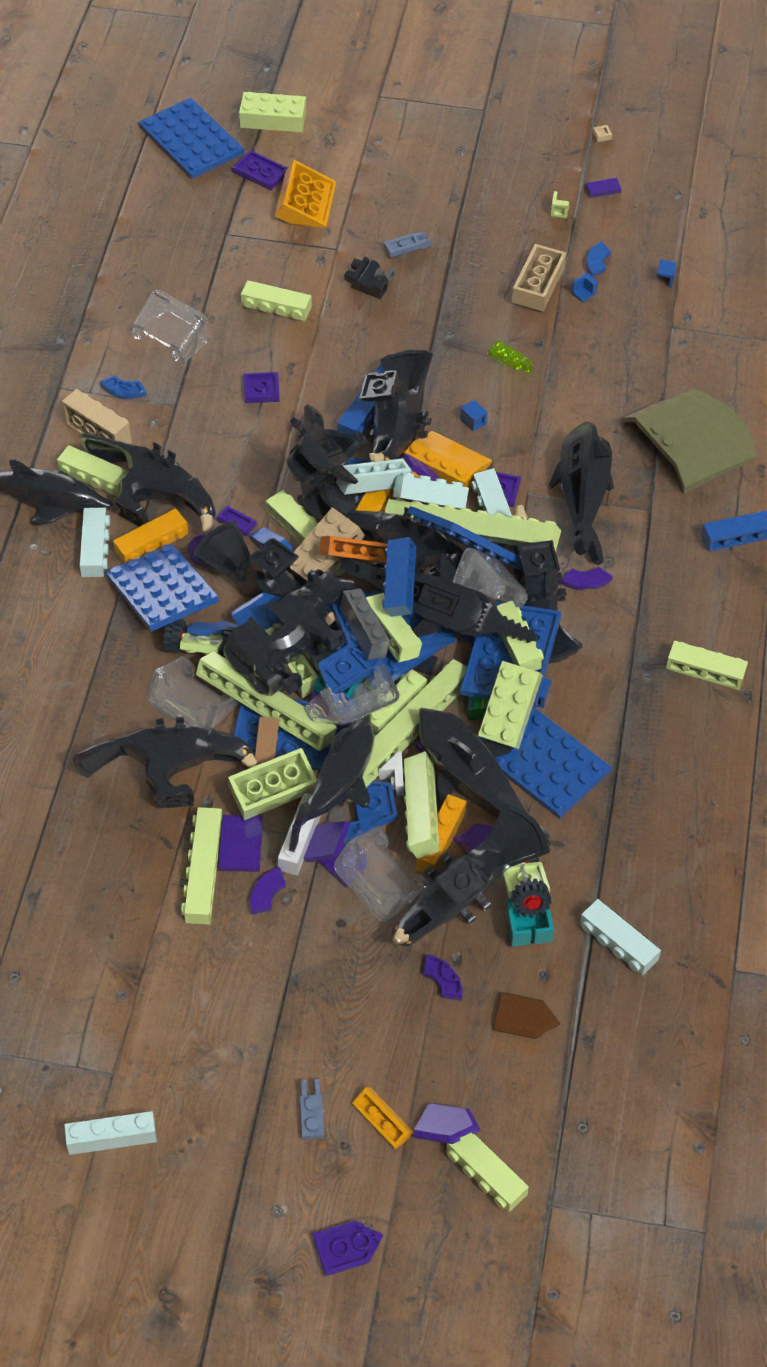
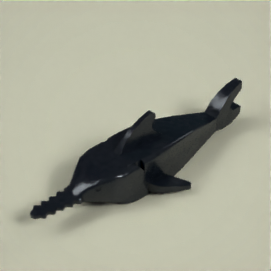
[339,554,538,643]

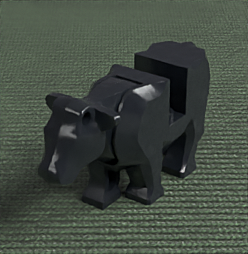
[224,569,356,696]

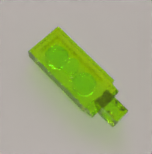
[488,340,533,373]

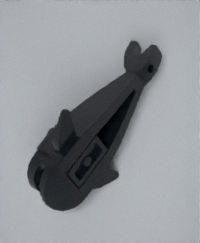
[290,404,358,521]
[286,415,369,485]
[549,421,614,565]

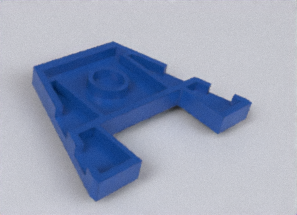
[318,644,399,715]
[343,781,398,843]

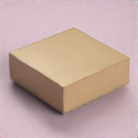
[592,125,612,142]

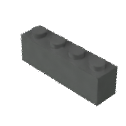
[339,589,390,660]

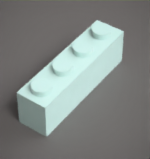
[336,459,411,495]
[471,468,512,517]
[393,472,469,509]
[80,508,110,577]
[580,899,661,976]
[65,1111,157,1155]

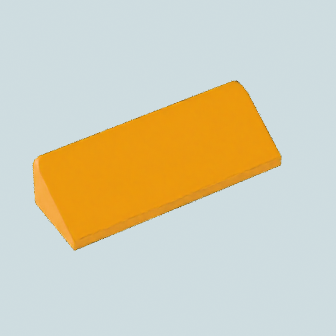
[352,1087,414,1149]

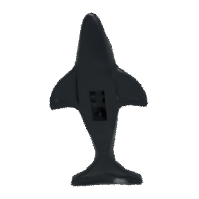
[0,458,113,525]
[289,709,375,853]

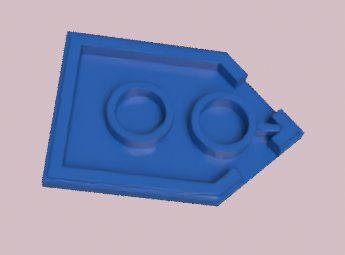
[231,593,282,630]

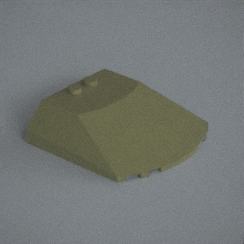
[622,389,756,494]

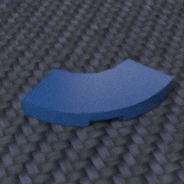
[587,241,611,277]
[100,375,147,399]
[187,621,238,637]

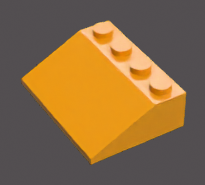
[275,160,336,228]
[404,431,492,491]

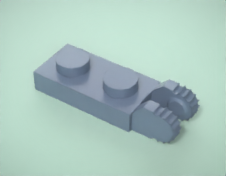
[384,232,432,258]
[300,1079,324,1140]

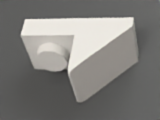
[379,752,404,796]

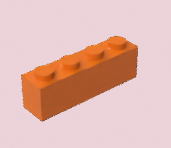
[319,536,388,564]

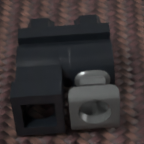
[344,256,395,300]

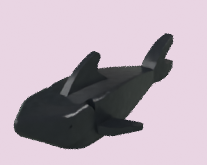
[419,708,551,846]

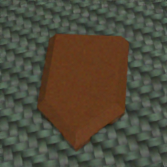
[494,992,560,1039]

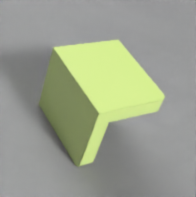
[551,191,569,218]

